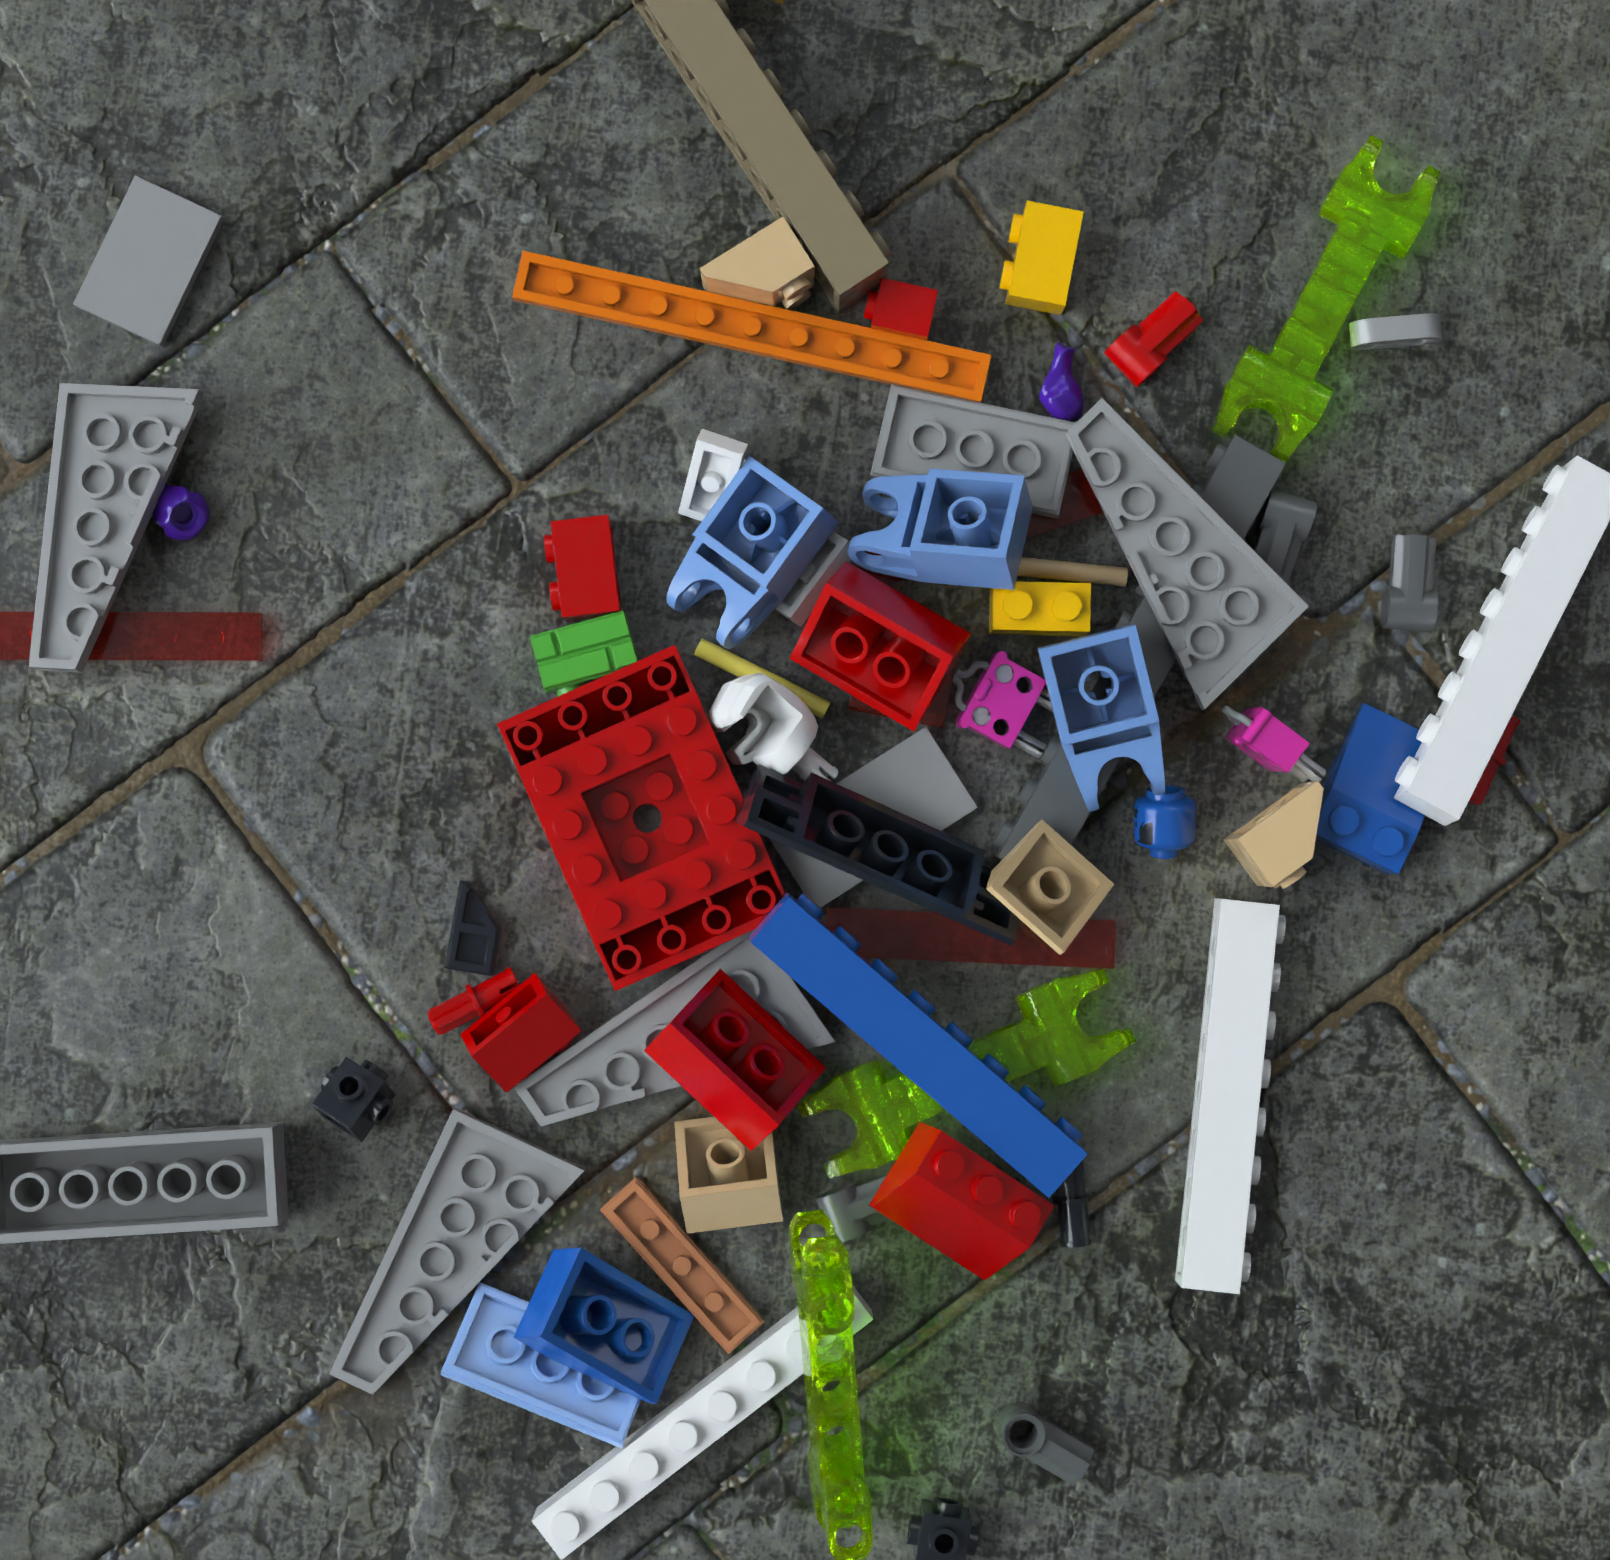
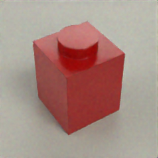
[863,278,938,340]

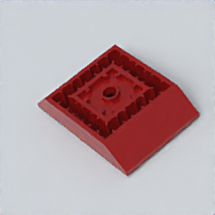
[497,645,786,991]

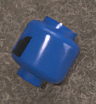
[1133,785,1197,859]

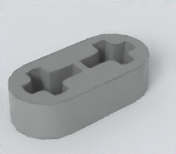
[1349,313,1442,350]

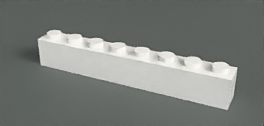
[1394,456,1610,826]
[1175,898,1286,1294]
[532,1272,873,1560]

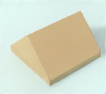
[986,819,1114,955]

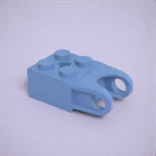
[667,456,840,649]
[848,468,1033,590]
[1037,624,1165,812]

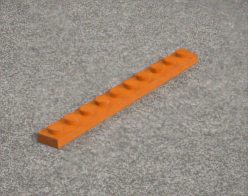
[512,251,991,403]

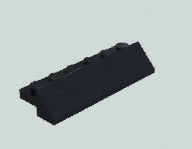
[735,764,1019,946]

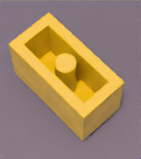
[999,200,1084,315]
[989,581,1091,636]

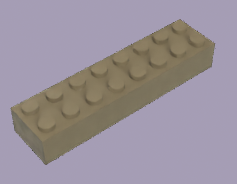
[631,0,891,315]

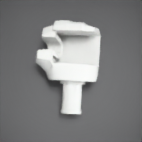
[709,673,838,781]

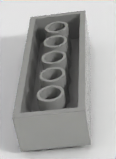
[0,1122,289,1244]

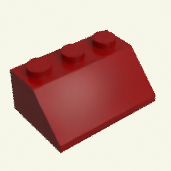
[789,561,971,732]
[644,968,826,1151]
[869,1122,1054,1280]

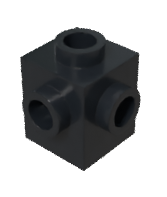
[312,1057,395,1143]
[906,1497,979,1560]

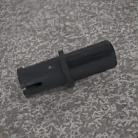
[1053,1160,1091,1248]

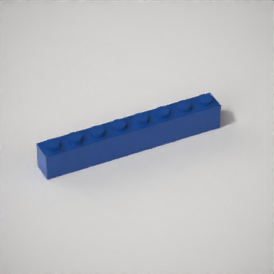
[749,892,1088,1198]

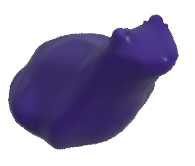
[1039,343,1084,422]
[153,484,210,540]

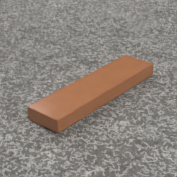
[600,1176,765,1354]

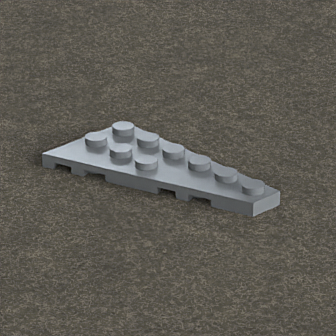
[29,383,205,673]
[1065,398,1309,710]
[514,929,835,1127]
[329,1107,586,1395]

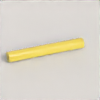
[694,638,831,719]

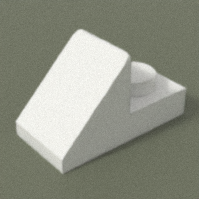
[678,429,748,521]

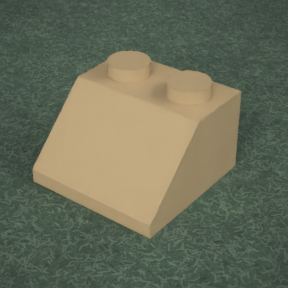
[700,217,815,310]
[1223,781,1324,889]
[674,1117,783,1234]

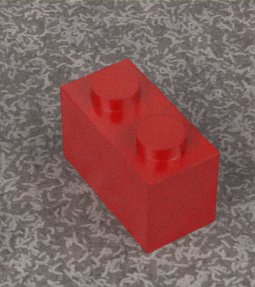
[544,514,622,622]
[460,973,581,1093]

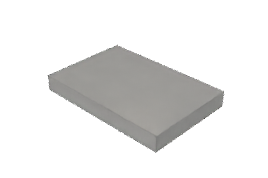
[73,175,225,348]

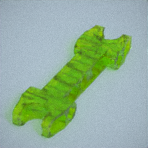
[1211,135,1441,463]
[797,967,1136,1178]
[789,1209,873,1560]

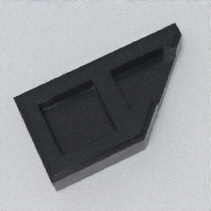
[444,880,502,976]

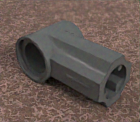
[1254,488,1317,584]
[1381,534,1438,632]
[815,1173,889,1244]
[997,1402,1095,1486]

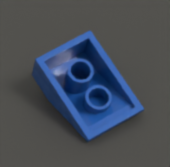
[1316,703,1425,874]
[513,1248,694,1404]

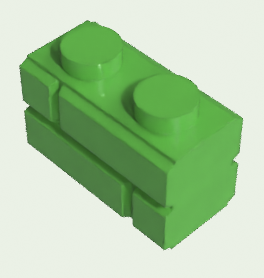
[530,610,639,696]

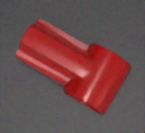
[1104,291,1203,388]

